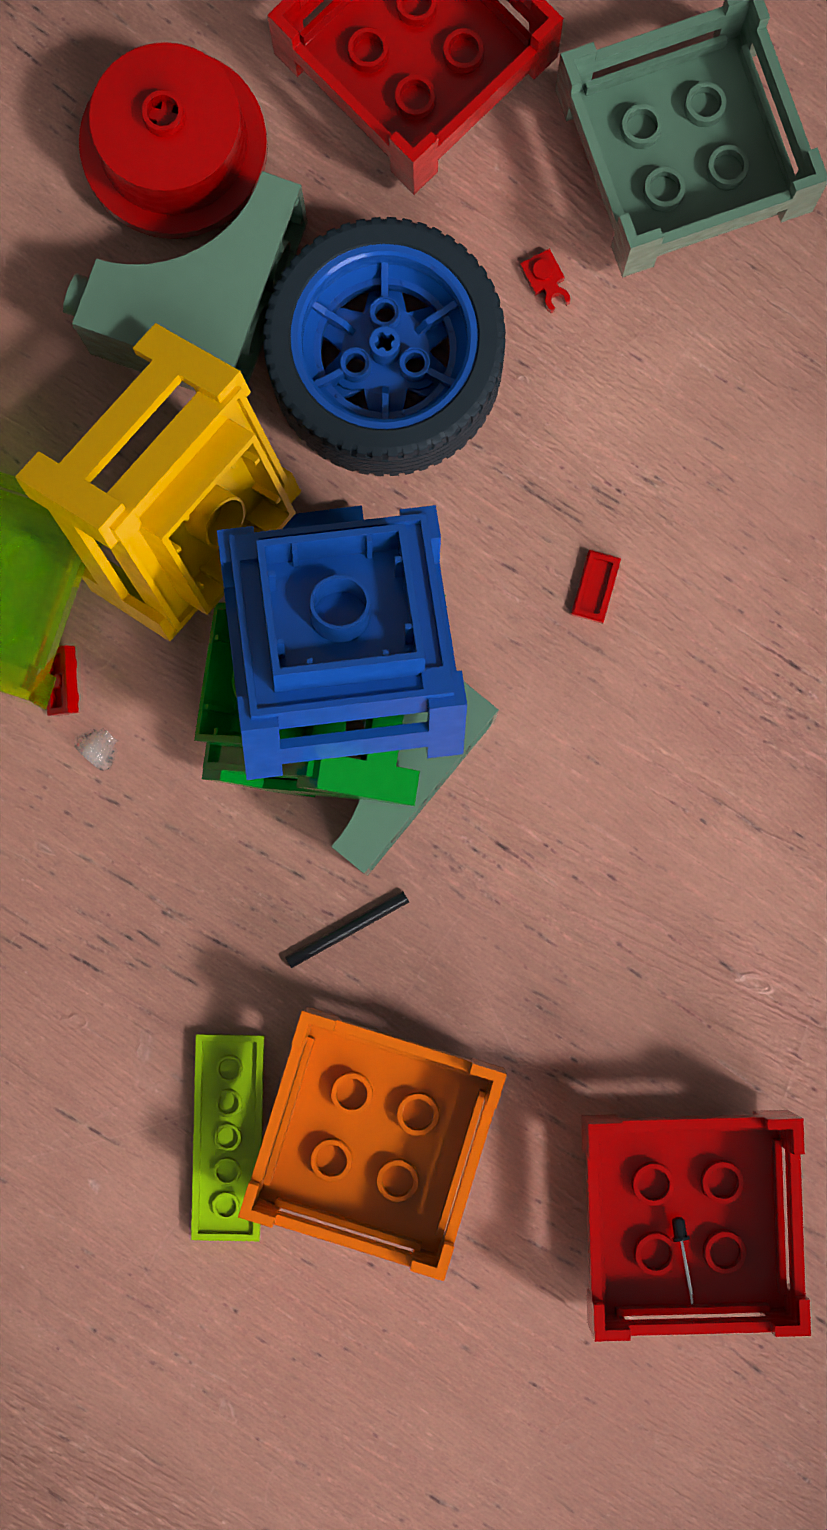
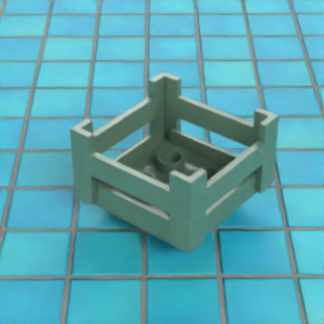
[555,0,827,278]

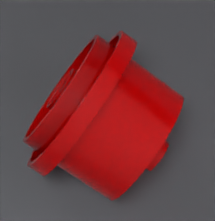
[79,42,268,239]

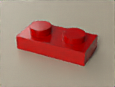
[44,645,79,716]

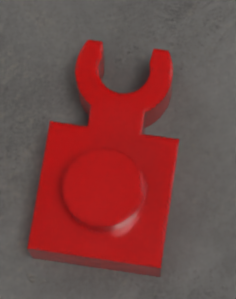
[520,248,570,313]

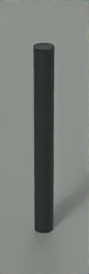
[285,891,409,968]

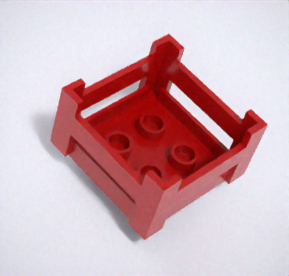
[267,0,564,195]
[581,1110,811,1342]

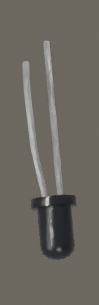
[672,1217,693,1304]

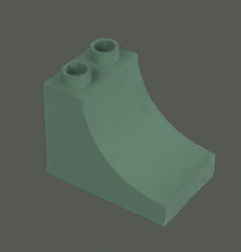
[63,171,308,392]
[331,682,499,876]

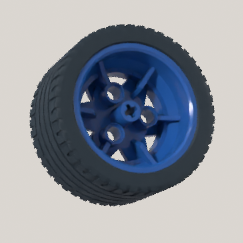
[263,217,506,476]

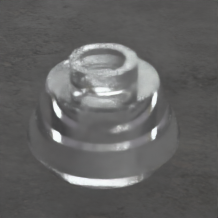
[74,728,118,771]

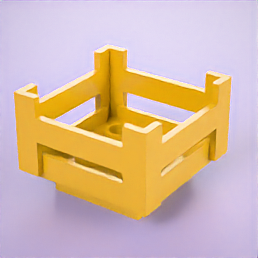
[15,323,301,642]

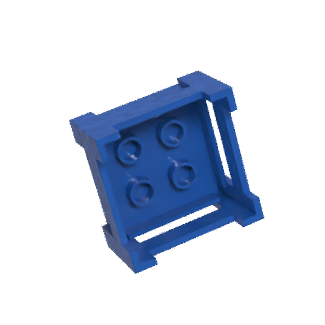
[217,505,467,780]

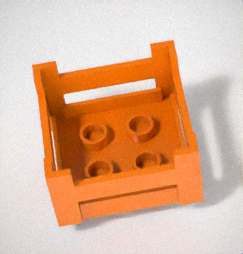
[238,1007,507,1281]

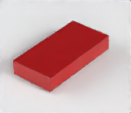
[571,550,621,624]

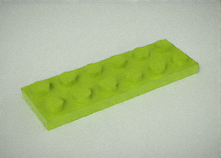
[191,1034,265,1242]

